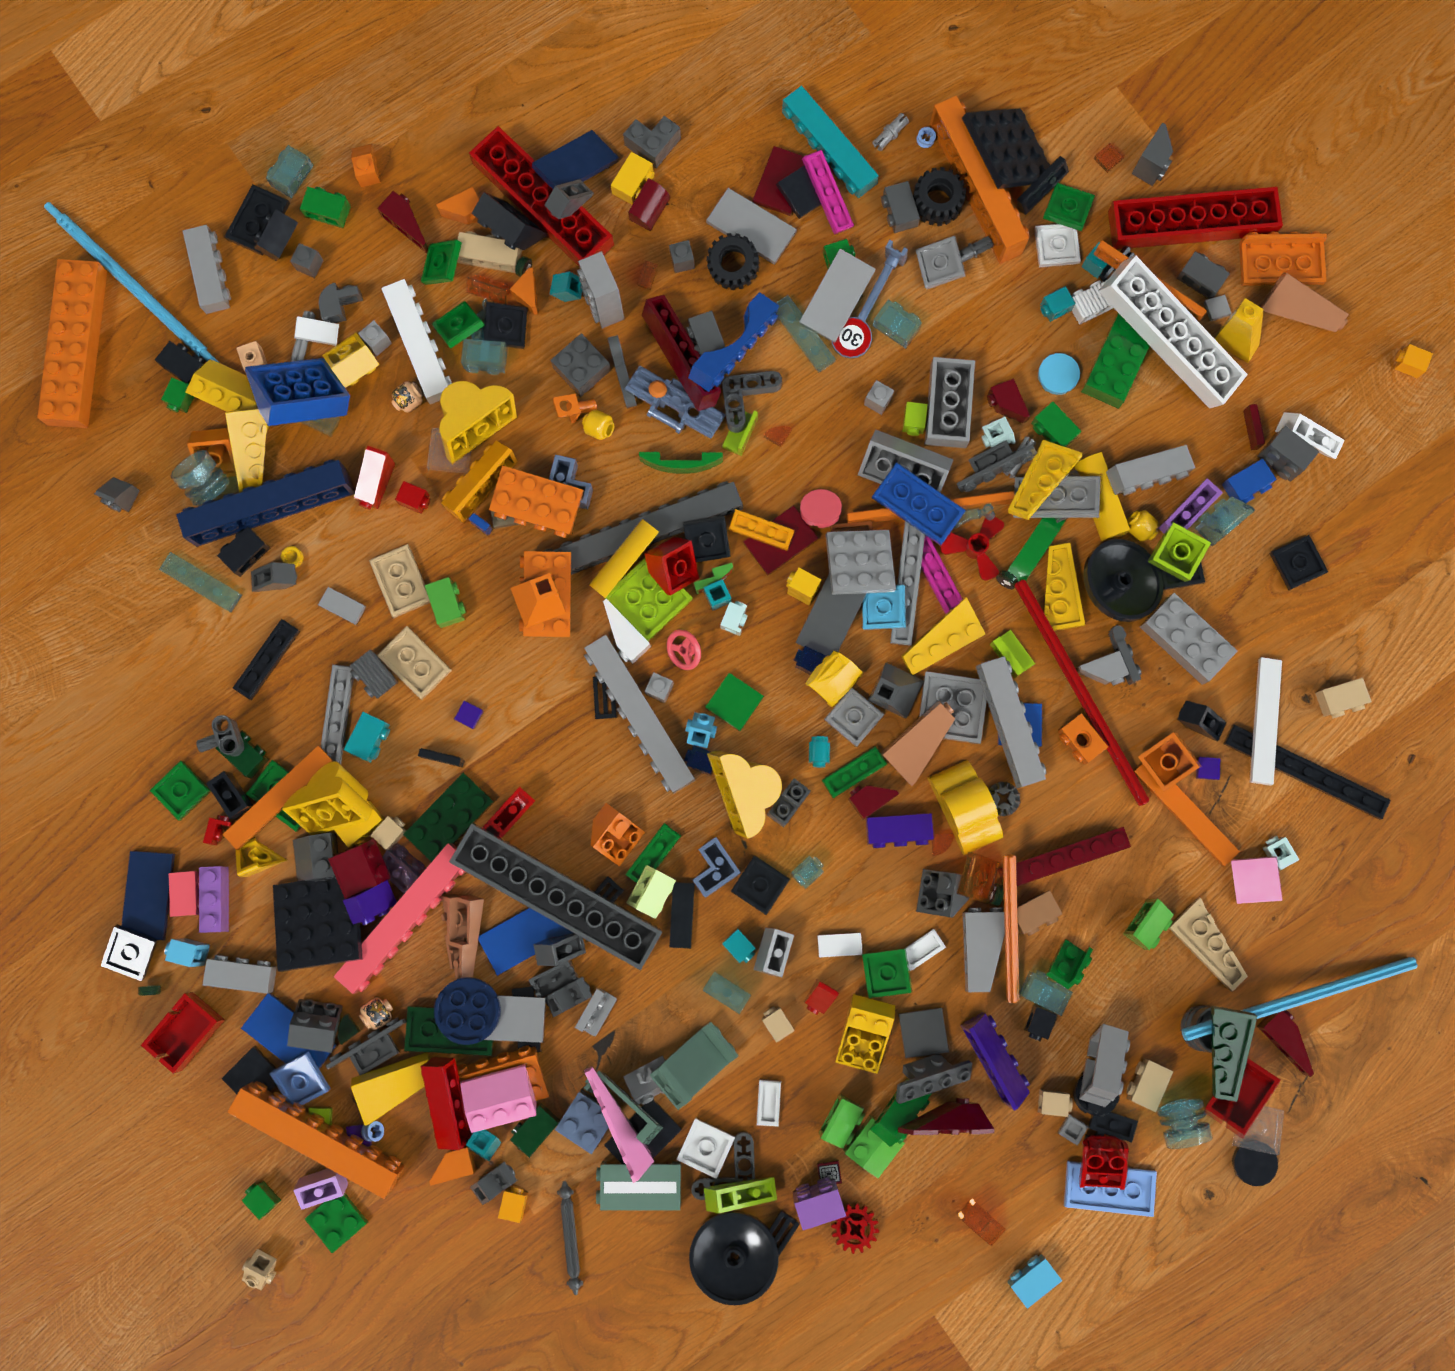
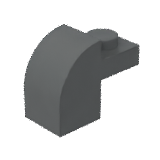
[319,283,363,323]
[544,977,593,1017]
[470,1162,518,1205]

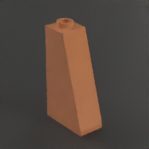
[1259,273,1349,332]
[882,701,955,786]

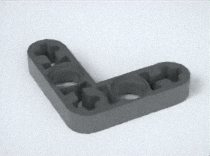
[608,335,637,408]
[722,371,782,433]
[691,1131,755,1200]

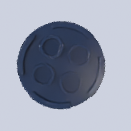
[434,977,501,1045]

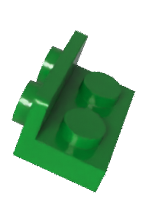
[1046,939,1093,989]

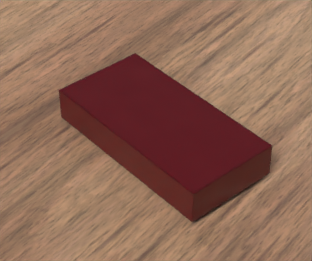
[1243,404,1265,451]

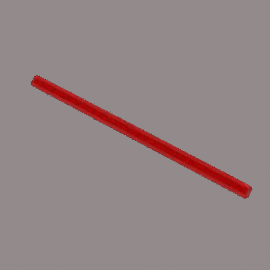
[1014,580,1149,806]

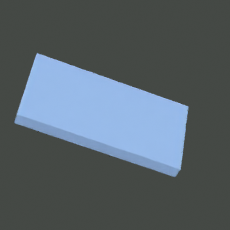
[1064,1161,1157,1217]

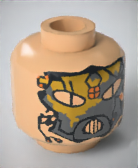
[392,382,423,413]
[359,997,393,1030]

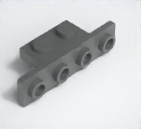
[957,440,1037,493]
[326,1017,407,1075]
[896,1054,972,1104]

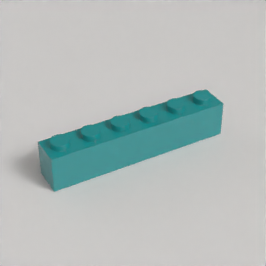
[782,86,879,199]

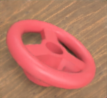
[667,629,701,670]

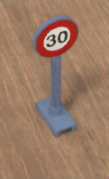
[832,240,908,359]

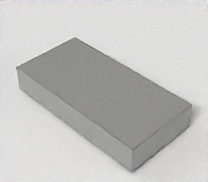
[318,587,366,625]

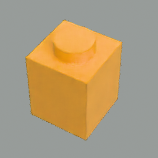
[1394,344,1433,379]
[498,1186,528,1223]

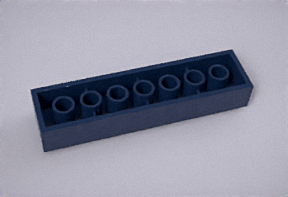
[176,460,355,547]

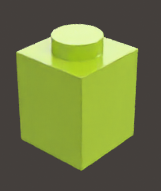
[902,402,928,436]

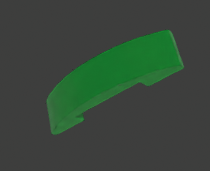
[639,452,723,474]
[1004,518,1067,584]

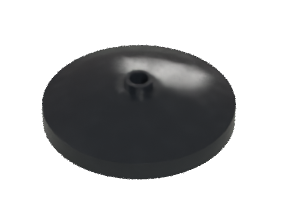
[1083,539,1163,622]
[689,1211,779,1306]

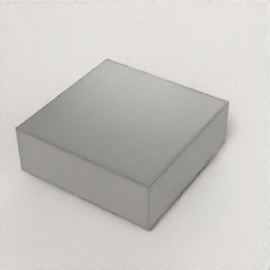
[1204,295,1232,321]
[1057,1114,1089,1146]

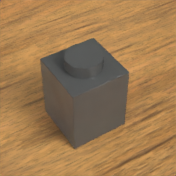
[669,240,695,273]
[290,243,324,278]

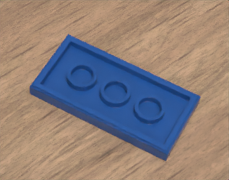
[872,462,966,546]
[478,908,573,975]
[241,993,337,1069]

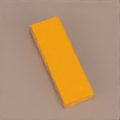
[728,509,795,551]

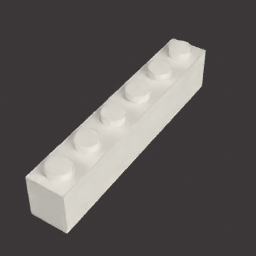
[382,279,452,404]

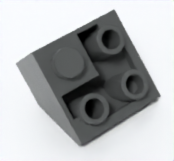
[868,663,924,719]
[916,869,973,918]

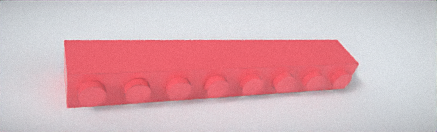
[334,843,466,994]

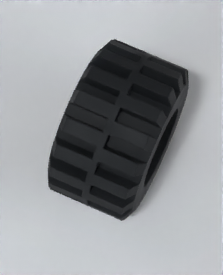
[913,167,966,226]
[706,233,760,290]

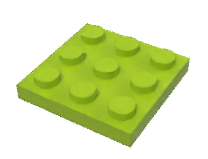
[605,558,693,642]

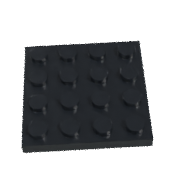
[962,108,1050,189]
[273,876,363,972]

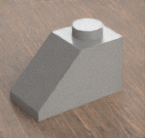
[1076,651,1129,686]

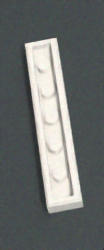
[1250,657,1282,786]

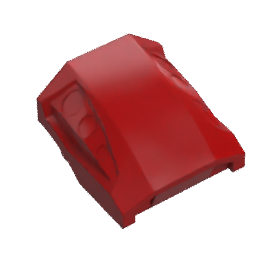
[1079,1135,1129,1190]

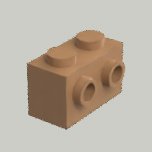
[1017,891,1062,936]

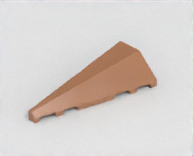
[440,894,484,980]

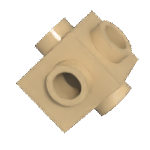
[242,1249,277,1291]

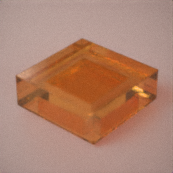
[1094,143,1124,173]

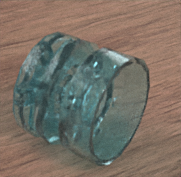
[170,450,230,506]
[1157,1099,1213,1149]

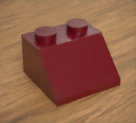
[328,838,391,899]

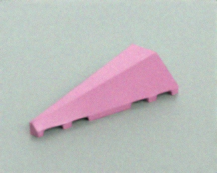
[584,1067,654,1183]

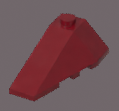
[898,1097,994,1135]

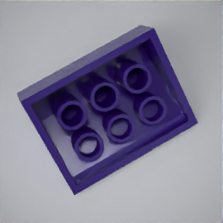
[960,1012,1030,1111]

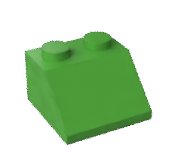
[1123,899,1174,950]
[819,1093,865,1149]
[843,1115,905,1178]

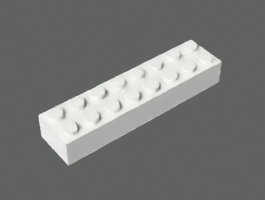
[1098,255,1248,409]

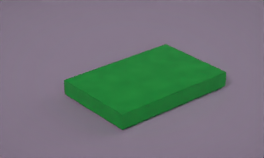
[246,760,301,832]

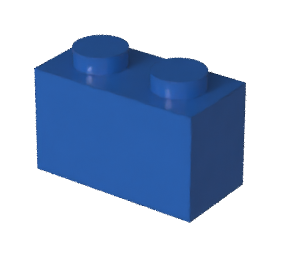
[1222,459,1277,505]

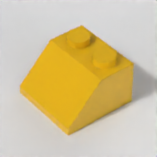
[322,333,379,388]

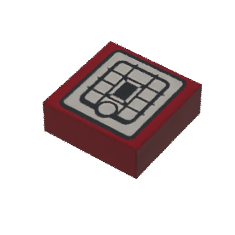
[817,1160,842,1184]

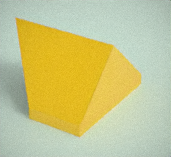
[236,838,288,877]

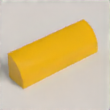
[1074,452,1130,542]
[589,519,659,598]

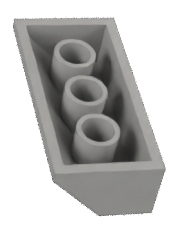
[858,429,953,492]

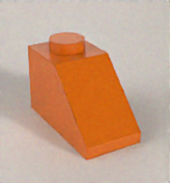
[351,144,381,187]
[436,187,479,225]
[429,1146,477,1186]

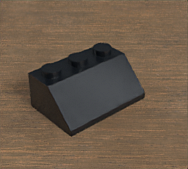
[472,192,548,250]

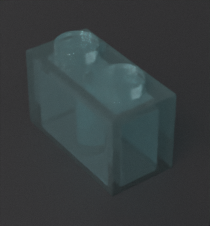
[266,145,313,198]
[872,299,922,349]
[461,339,508,375]
[1019,970,1073,1016]
[703,971,751,1014]

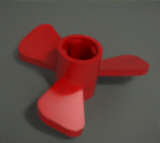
[940,515,1004,581]

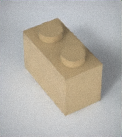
[1315,678,1372,719]
[1126,1058,1173,1112]

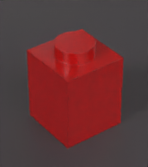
[395,481,431,514]

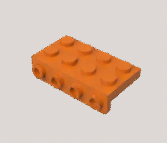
[1239,231,1327,286]
[489,465,584,538]
[519,551,571,637]
[457,1046,549,1101]

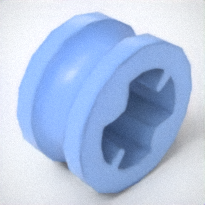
[916,127,936,148]
[361,1121,384,1142]

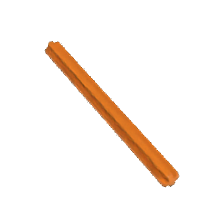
[1003,854,1020,1003]

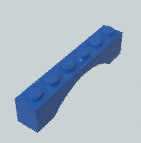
[688,292,779,392]

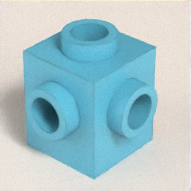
[685,712,717,748]

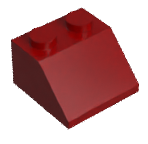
[644,537,699,596]

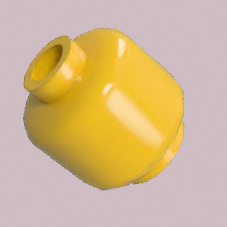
[582,409,614,440]
[1127,510,1159,541]

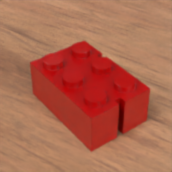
[141,992,225,1074]
[1204,1058,1281,1139]

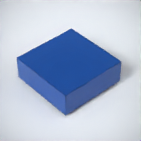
[469,513,492,536]

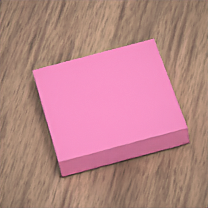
[1231,856,1283,904]

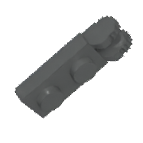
[1108,625,1141,685]

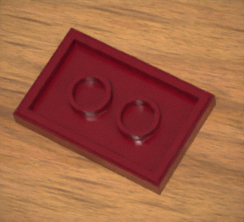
[753,146,804,216]
[743,505,818,576]

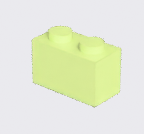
[626,865,676,919]

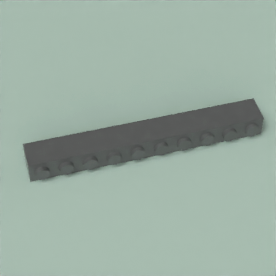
[542,481,743,575]

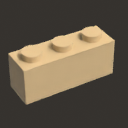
[457,231,522,273]

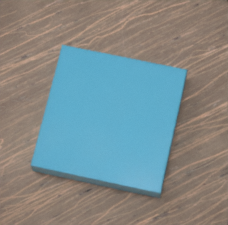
[862,585,906,630]

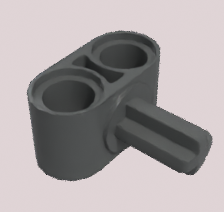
[196,715,244,756]

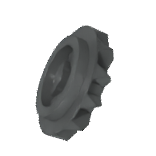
[989,782,1021,816]

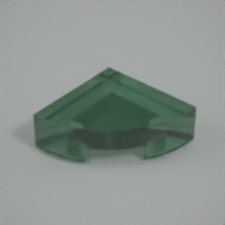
[338,1014,360,1045]

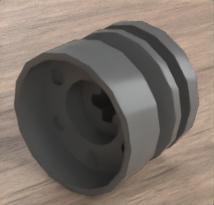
[1181,1005,1224,1053]

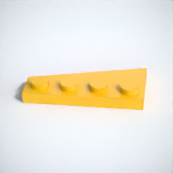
[225,408,267,493]
[1008,440,1082,520]
[1044,543,1085,631]
[901,597,985,675]

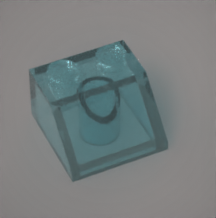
[1195,497,1255,546]

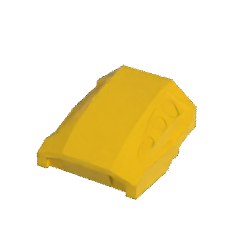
[805,651,863,707]

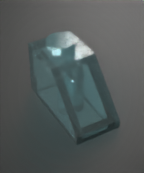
[790,856,824,889]

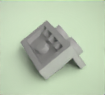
[575,988,617,1036]

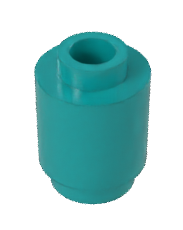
[808,736,830,768]

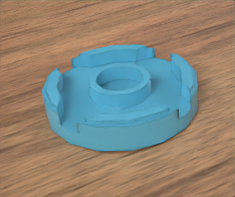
[1038,353,1080,395]

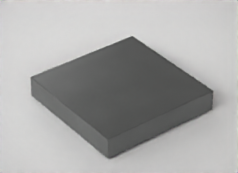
[898,1008,949,1058]

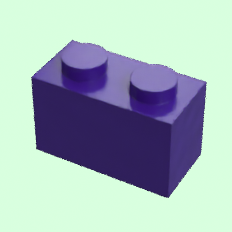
[343,880,397,925]

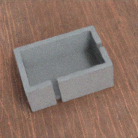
[1079,1024,1130,1107]

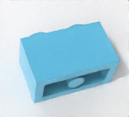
[165,938,210,967]
[1007,1254,1062,1309]

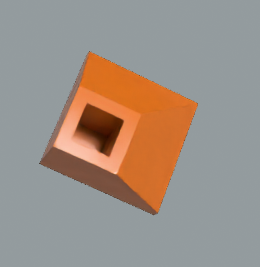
[511,573,566,628]
[591,803,645,867]

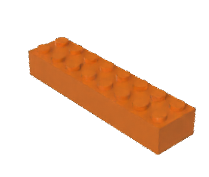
[930,95,1029,264]
[37,259,108,428]
[228,1081,405,1199]

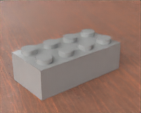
[577,251,624,329]
[925,357,975,448]
[1140,593,1237,685]

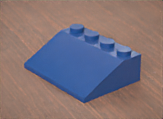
[245,358,350,426]

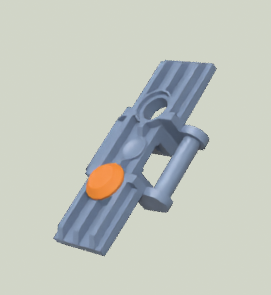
[625,365,726,439]

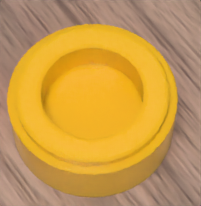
[281,546,303,568]

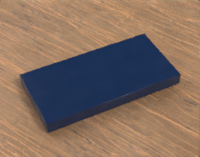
[532,130,619,189]
[121,851,175,940]

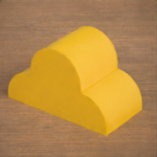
[439,381,517,464]
[707,751,782,839]
[927,760,1003,856]
[282,761,372,835]

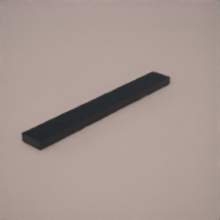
[1223,725,1391,820]

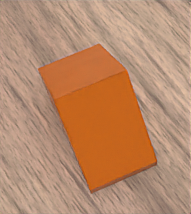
[510,267,538,315]

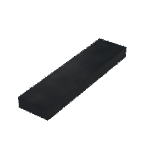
[233,619,300,700]

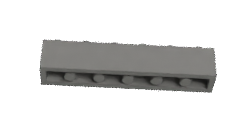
[976,656,1046,788]

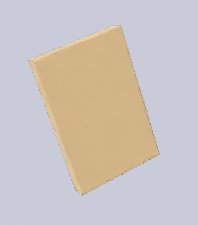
[369,544,430,618]
[377,626,452,700]

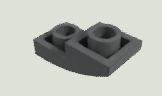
[767,778,811,828]

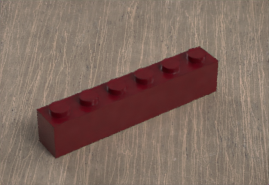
[642,295,721,411]
[997,827,1131,886]

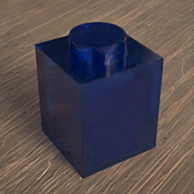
[793,646,826,675]
[684,745,713,776]

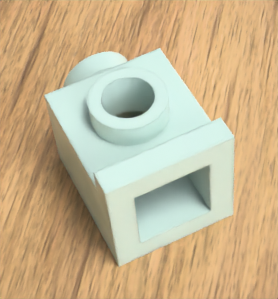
[981,417,1016,448]
[720,601,748,636]
[1263,836,1299,870]

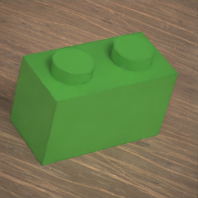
[425,577,466,628]

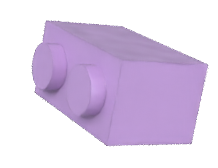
[293,1168,349,1210]

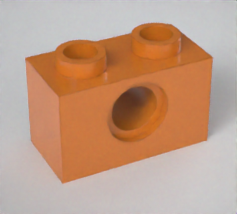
[1058,713,1108,764]

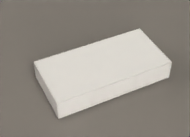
[294,316,339,346]
[904,929,946,971]
[817,933,862,957]
[757,1080,781,1127]

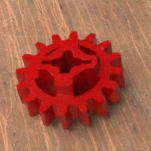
[831,1202,879,1254]

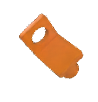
[553,394,597,423]

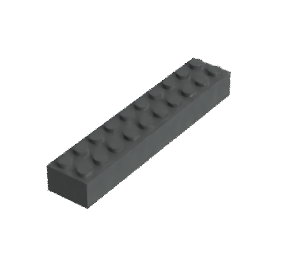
[449,822,662,970]

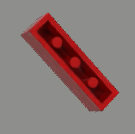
[420,1057,471,1150]

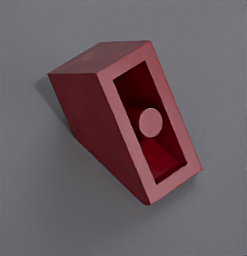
[987,378,1030,423]
[848,785,899,820]

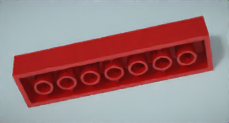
[469,126,614,267]
[1108,187,1283,250]

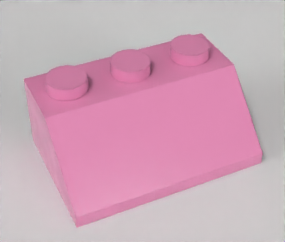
[460,1064,537,1133]

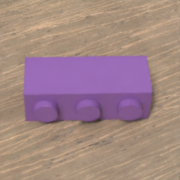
[1158,478,1223,534]
[199,866,229,933]

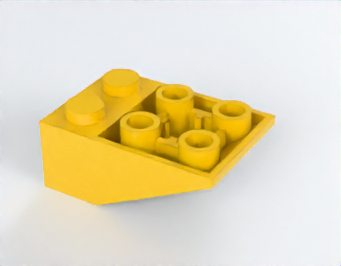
[835,994,895,1074]

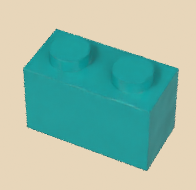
[344,712,390,763]

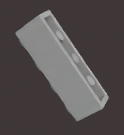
[183,225,231,314]
[1106,445,1195,496]

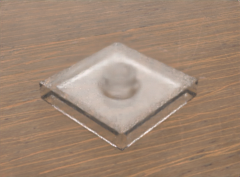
[427,428,472,473]
[1233,1106,1284,1156]

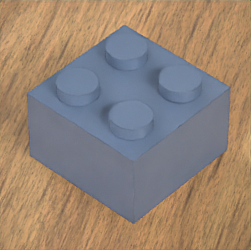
[555,1089,609,1155]

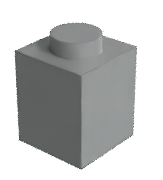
[358,320,392,356]
[864,380,894,415]
[645,672,674,703]

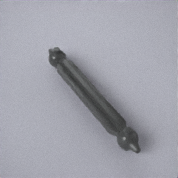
[557,1181,583,1295]

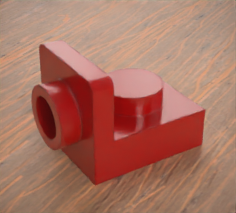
[203,815,234,845]

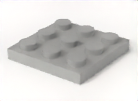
[826,530,896,595]
[919,671,987,744]

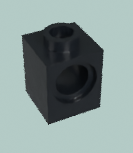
[1024,1006,1057,1042]

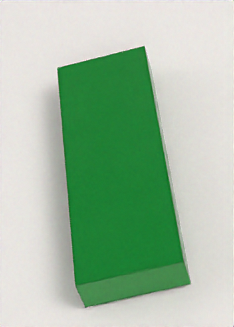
[822,746,887,798]
[625,823,681,883]

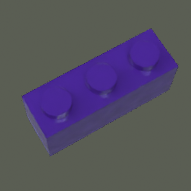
[865,814,934,848]

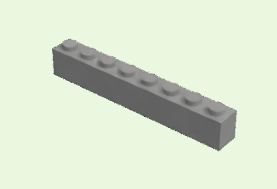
[584,635,695,794]

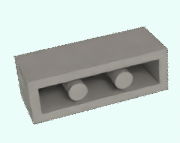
[203,955,277,994]

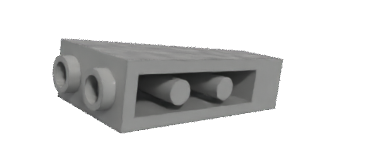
[963,908,1005,992]

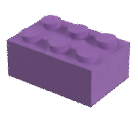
[793,1177,846,1230]

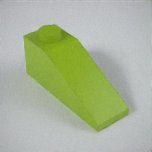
[704,1177,777,1214]

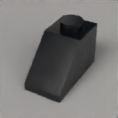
[1177,701,1227,741]

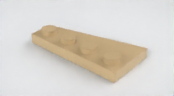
[1169,897,1248,991]

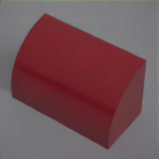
[628,178,671,231]

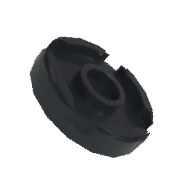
[1232,1140,1278,1186]

